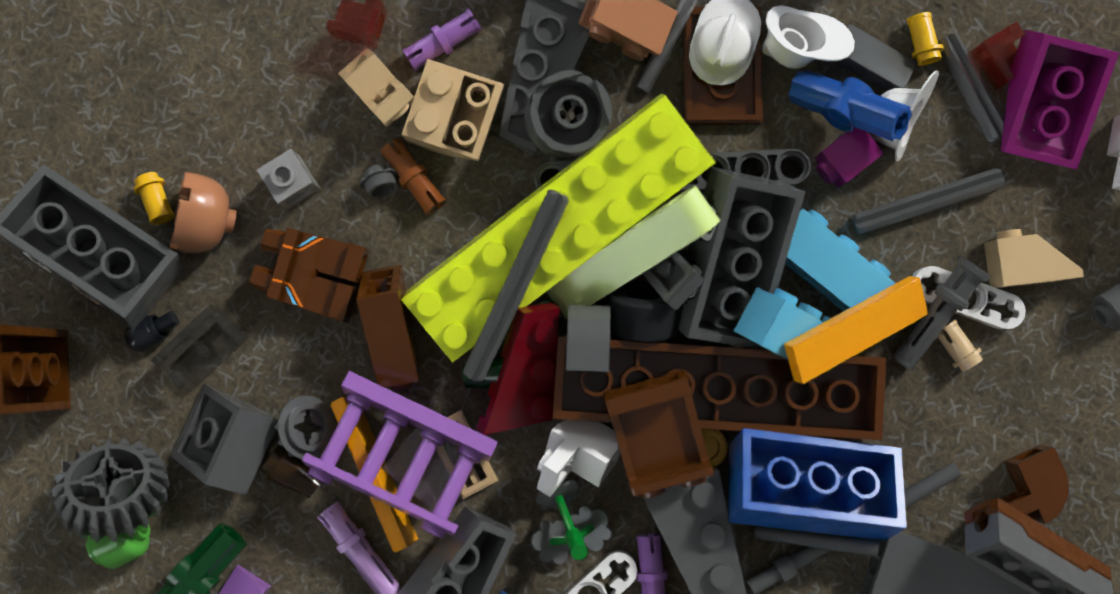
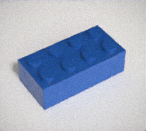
[728,428,906,541]

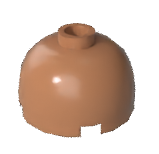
[169,171,237,254]

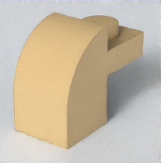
[338,48,414,127]

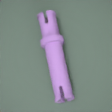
[317,501,402,594]

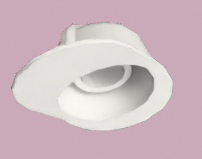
[689,0,761,86]
[762,5,855,69]
[867,70,939,162]

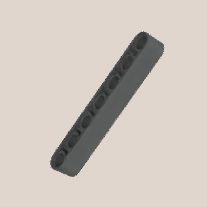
[534,149,811,196]

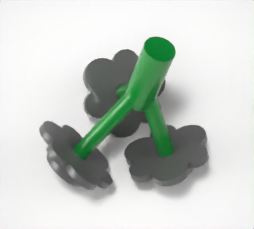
[530,480,612,565]

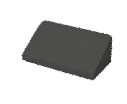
[835,23,917,91]

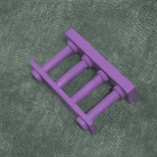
[302,371,498,539]

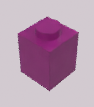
[814,127,884,188]

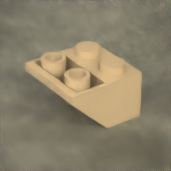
[402,59,504,161]

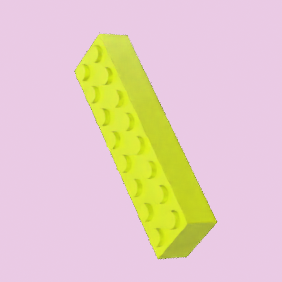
[401,94,716,363]

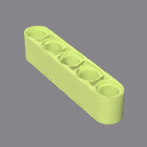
[546,185,720,320]

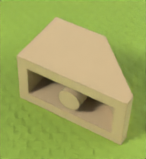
[984,229,1084,288]

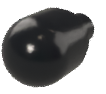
[124,311,180,352]

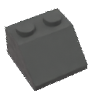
[171,384,278,495]

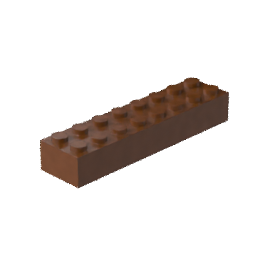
[553,336,886,440]

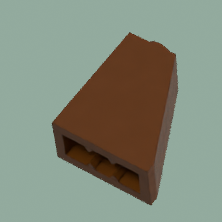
[356,265,420,389]

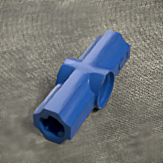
[788,70,912,141]

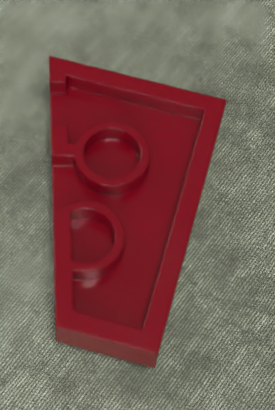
[476,303,560,435]

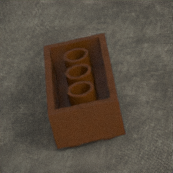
[0,325,71,414]

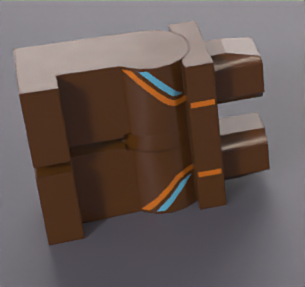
[249,227,370,323]

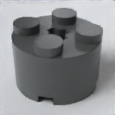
[524,70,612,158]

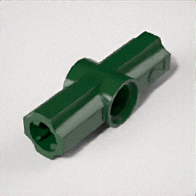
[157,522,248,594]

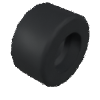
[608,281,680,343]

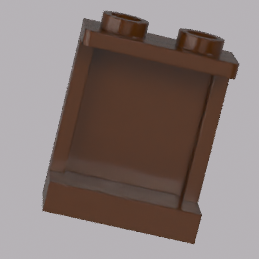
[604,370,714,498]

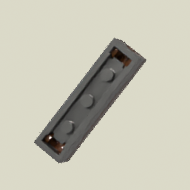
[964,497,1113,594]

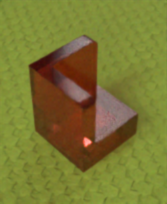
[326,0,387,49]
[971,22,1025,90]

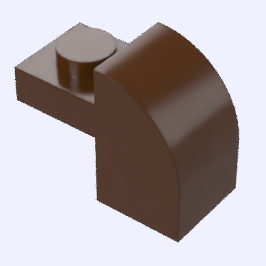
[1000,445,1069,524]

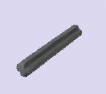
[851,168,1005,234]

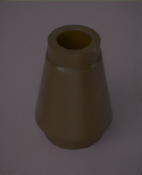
[260,444,321,498]

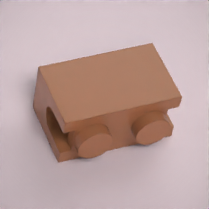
[578,0,678,61]

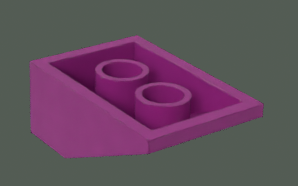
[1000,29,1120,170]

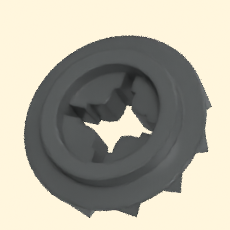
[274,396,336,459]

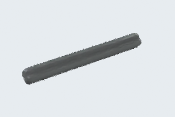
[463,189,568,382]

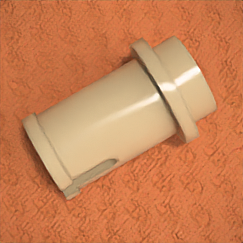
[937,319,983,372]

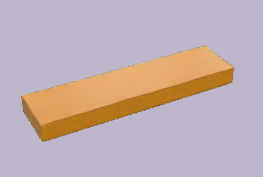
[784,276,928,384]
[331,396,418,553]

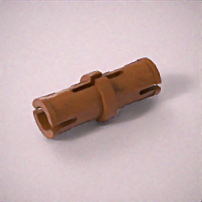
[380,138,447,216]

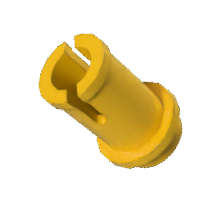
[906,12,944,66]
[133,172,175,225]

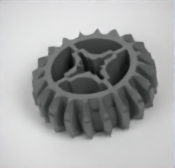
[51,437,170,543]

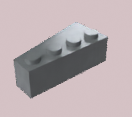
[643,467,746,594]
[398,506,516,594]

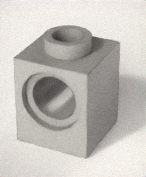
[257,149,321,210]

